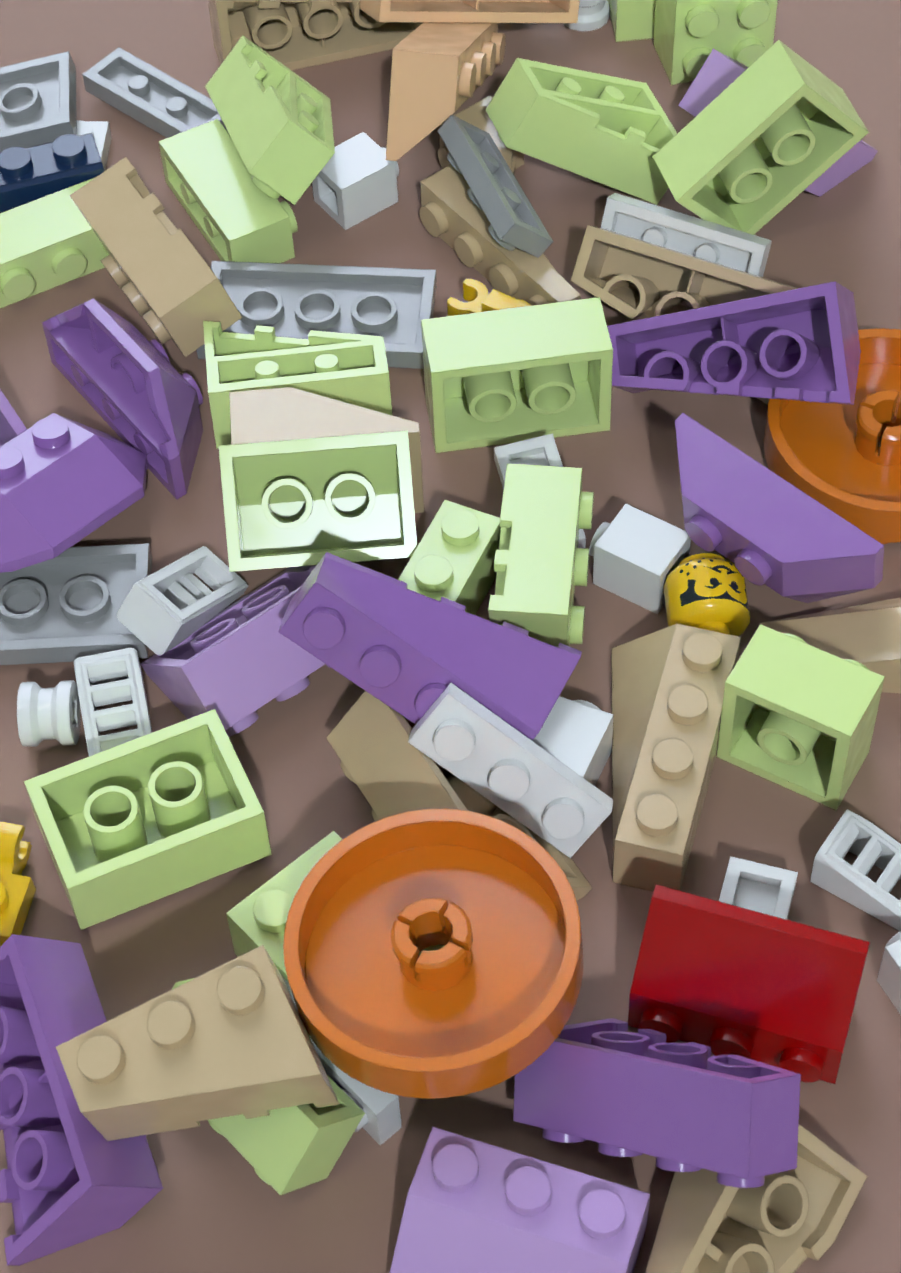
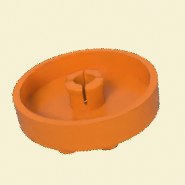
[764,328,901,544]
[283,808,583,1099]

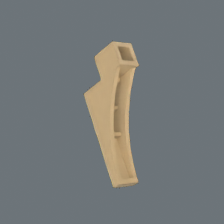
[420,96,581,306]

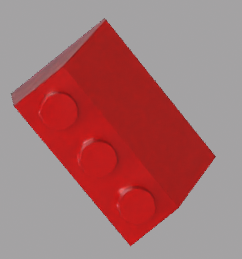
[628,885,870,1084]

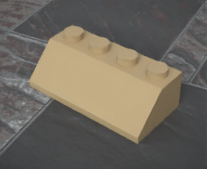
[327,691,592,901]

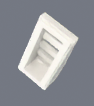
[117,546,249,655]
[73,648,152,756]
[810,809,901,931]

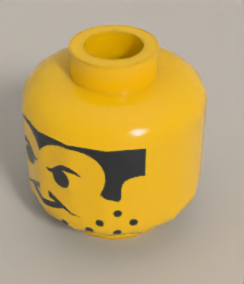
[664,553,750,637]

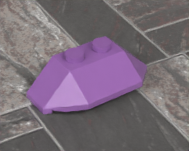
[42,298,203,499]
[0,413,148,573]
[675,413,884,603]

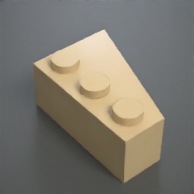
[70,157,243,357]
[56,945,340,1141]

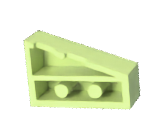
[486,58,678,205]
[203,321,392,449]

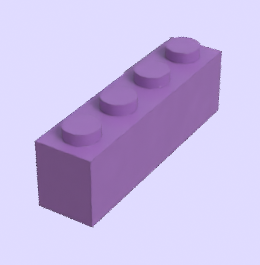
[607,281,861,405]
[278,552,581,741]
[0,934,163,1266]
[513,1018,801,1188]

